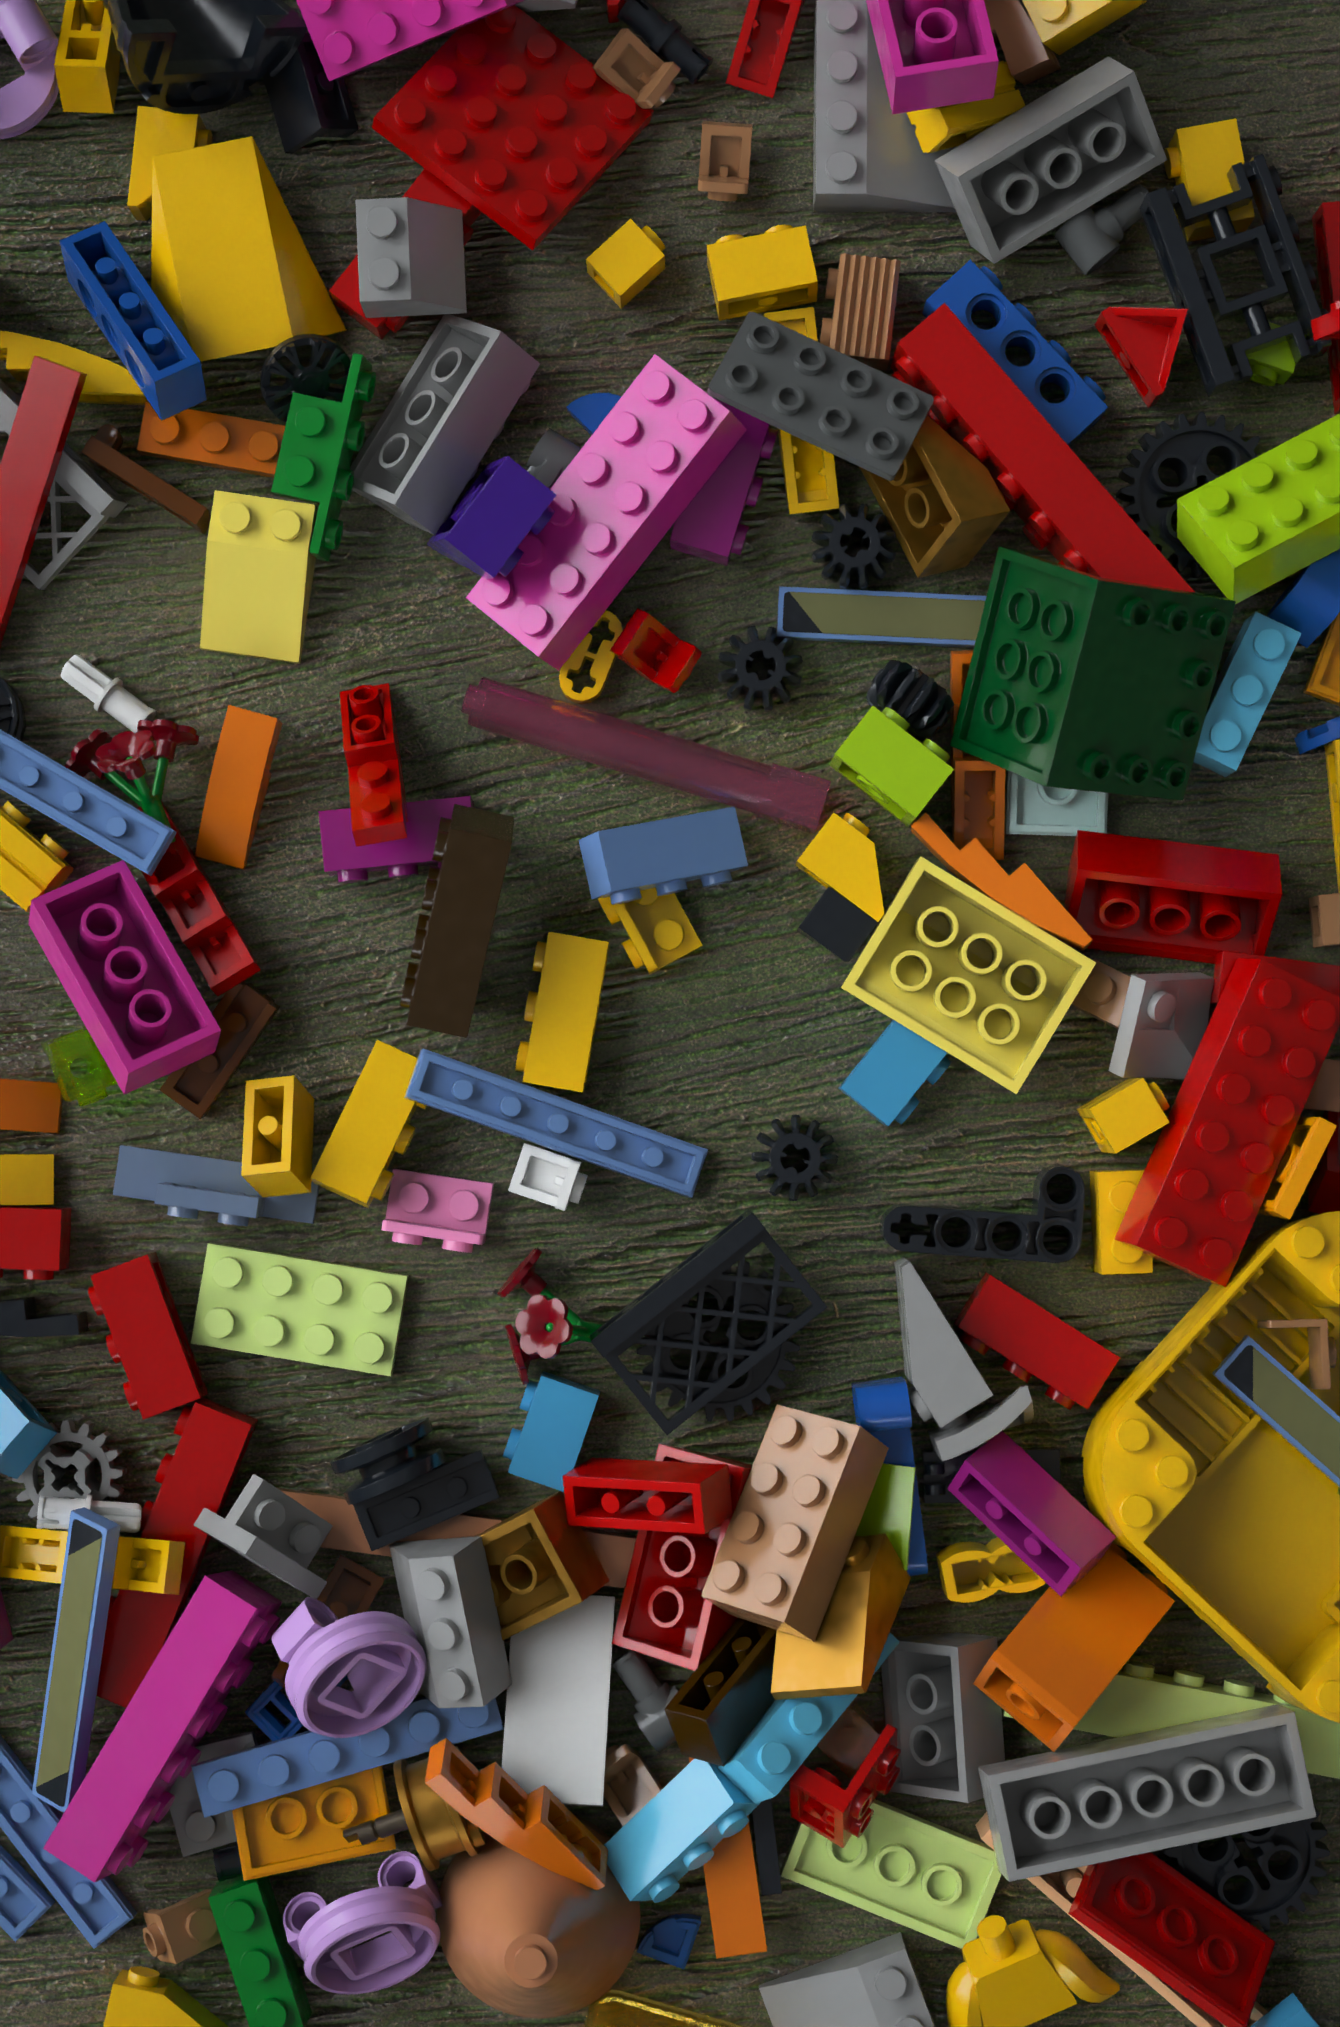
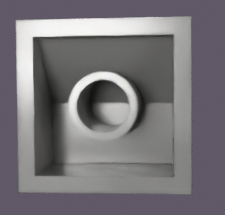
[355,197,467,318]

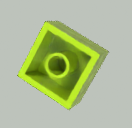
[830,706,954,827]

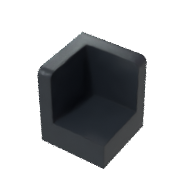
[797,887,878,962]

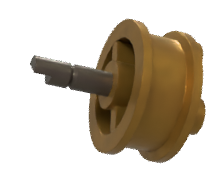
[343,1746,486,1872]

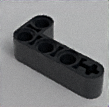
[879,1165,1085,1263]

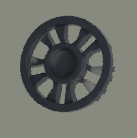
[260,334,351,422]

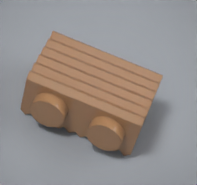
[819,253,901,370]

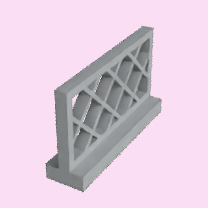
[0,378,128,590]

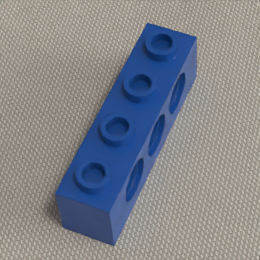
[60,221,207,421]
[922,259,1108,447]

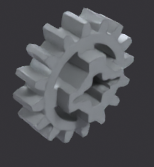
[12,1418,127,1531]

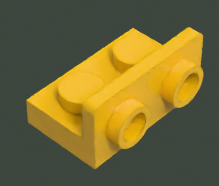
[598,888,703,975]

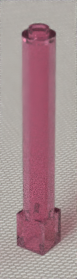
[461,677,831,834]

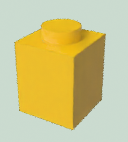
[586,218,666,309]

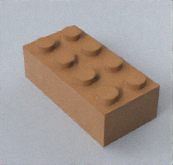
[701,1404,889,1642]

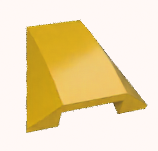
[151,136,347,362]

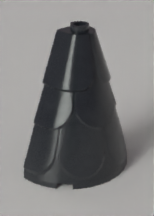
[103,0,307,114]

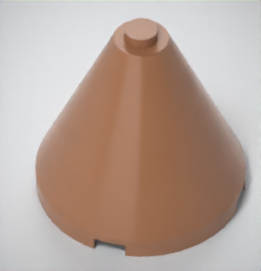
[437,1815,641,2018]

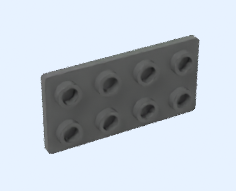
[707,312,934,481]

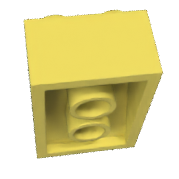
[200,490,318,664]

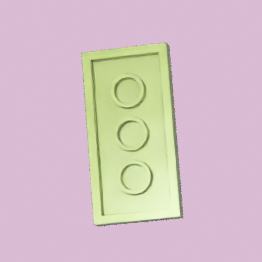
[191,1242,409,1377]
[780,1786,1002,1949]

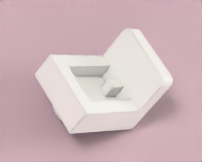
[508,1143,588,1211]

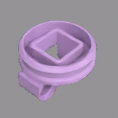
[0,0,59,139]
[271,1597,427,1738]
[283,1851,442,1995]

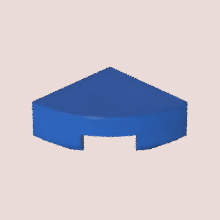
[566,393,621,435]
[1294,716,1340,755]
[636,1914,701,1969]

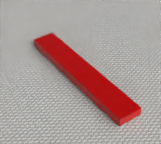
[0,356,87,647]

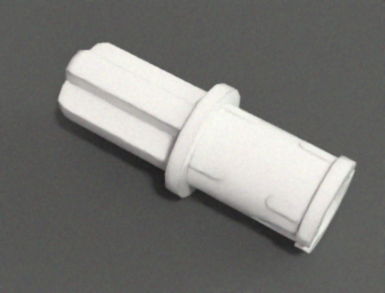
[61,654,156,733]
[37,1494,142,1533]

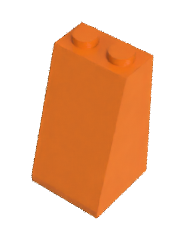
[973,1543,1175,1752]

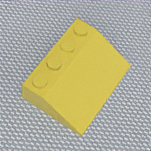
[841,857,1096,1094]

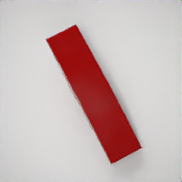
[726,0,805,98]
[137,801,261,996]

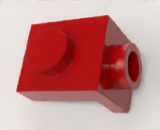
[610,608,702,693]

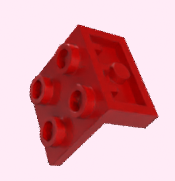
[789,1723,901,1848]

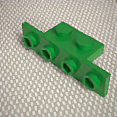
[271,353,376,562]

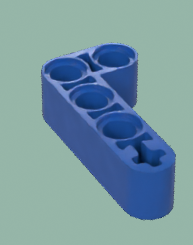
[1267,549,1340,648]
[851,1377,928,1576]

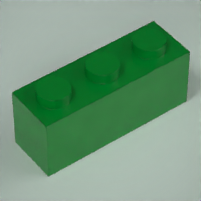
[208,1875,312,2027]

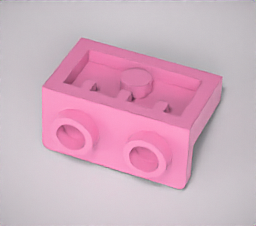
[381,1169,494,1253]

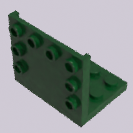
[950,546,1236,801]

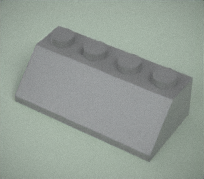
[349,314,540,535]

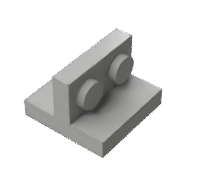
[193,1474,333,1599]

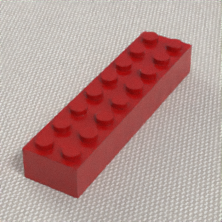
[891,303,1195,592]

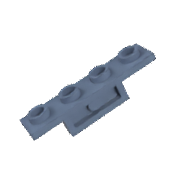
[113,1145,319,1226]

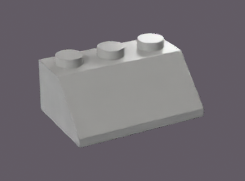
[389,1536,512,1708]
[881,1633,1005,1803]

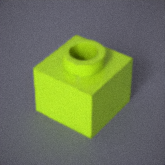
[1246,322,1306,386]

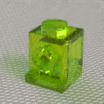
[41,1027,117,1107]

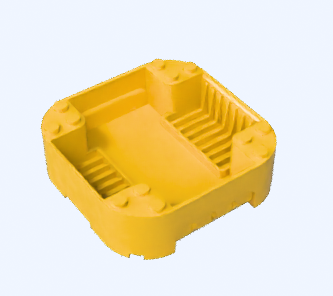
[1081,1211,1340,1723]

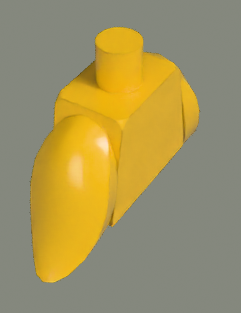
[946,1915,1120,2027]

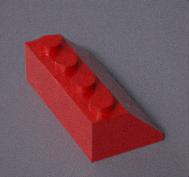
[1064,830,1282,964]
[612,1444,753,1671]

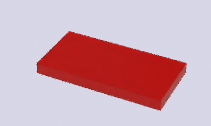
[1068,1852,1276,2027]

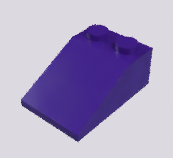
[427,456,557,579]

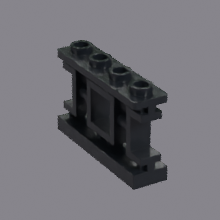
[1139,154,1332,397]

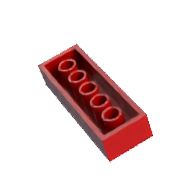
[1115,958,1340,1287]

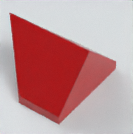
[1094,307,1188,408]

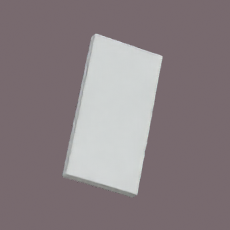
[502,1595,615,1807]

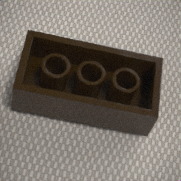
[400,804,514,1038]

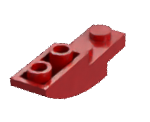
[340,683,408,847]

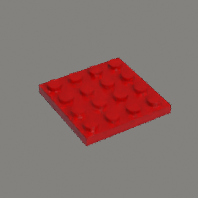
[372,5,654,250]

